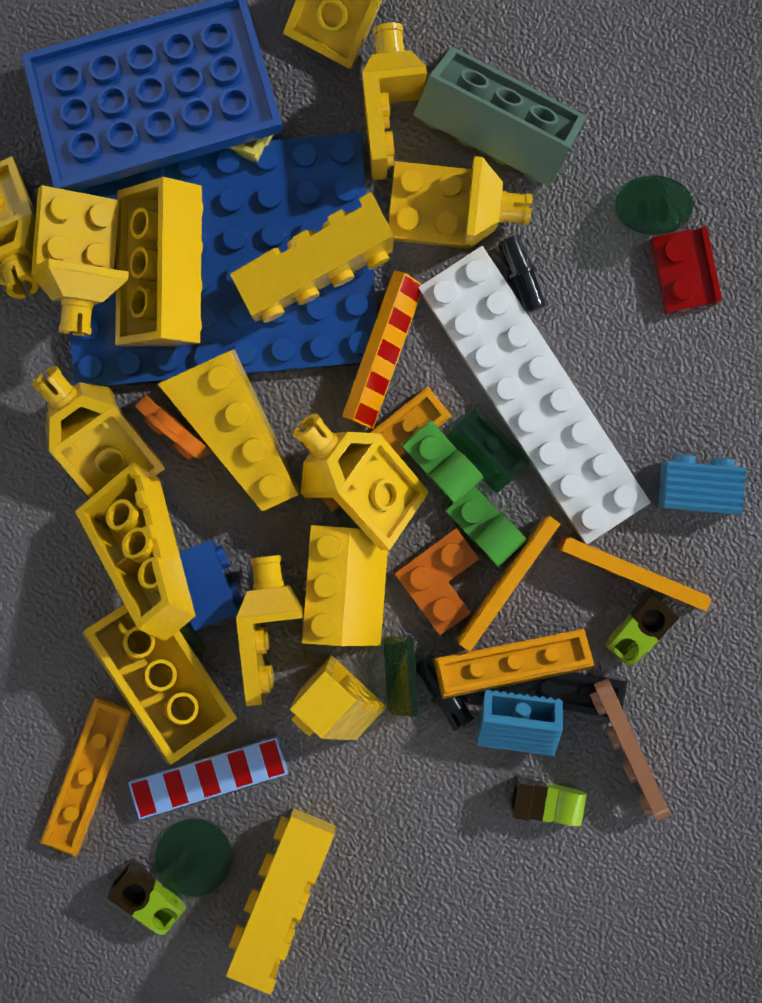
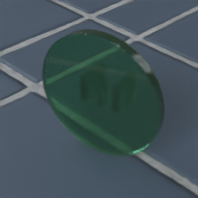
[615,175,694,235]
[155,818,233,897]

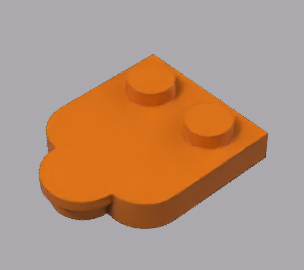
[135,394,212,461]

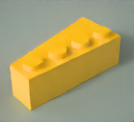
[230,192,394,323]
[158,349,300,511]
[75,462,196,641]
[290,655,387,740]
[226,808,336,995]

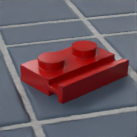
[649,226,722,314]

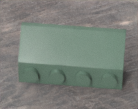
[413,47,587,186]

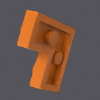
[394,528,479,636]

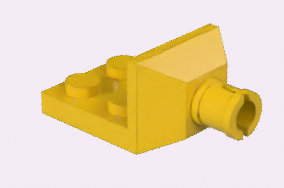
[282,0,383,69]
[362,22,427,181]
[0,156,38,299]
[388,156,533,249]
[31,185,129,336]
[32,366,165,498]
[293,414,429,550]
[236,555,305,706]

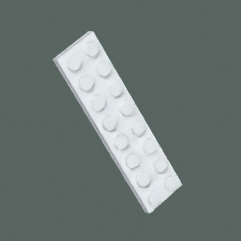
[418,246,651,544]

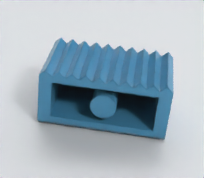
[658,455,747,515]
[477,689,563,756]

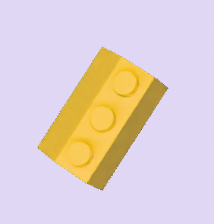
[302,525,388,646]

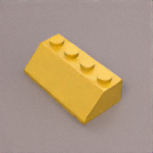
[115,177,203,347]
[82,604,237,765]

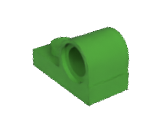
[400,419,483,504]
[445,486,527,568]

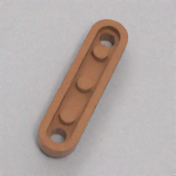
[590,678,671,822]

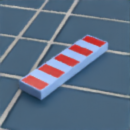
[128,735,288,820]

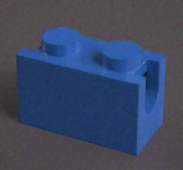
[179,540,244,631]

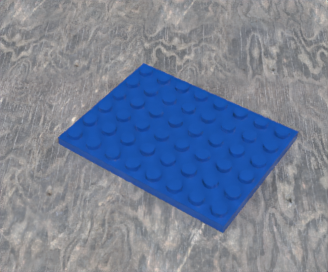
[70,132,377,387]

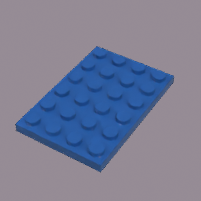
[21,0,284,192]

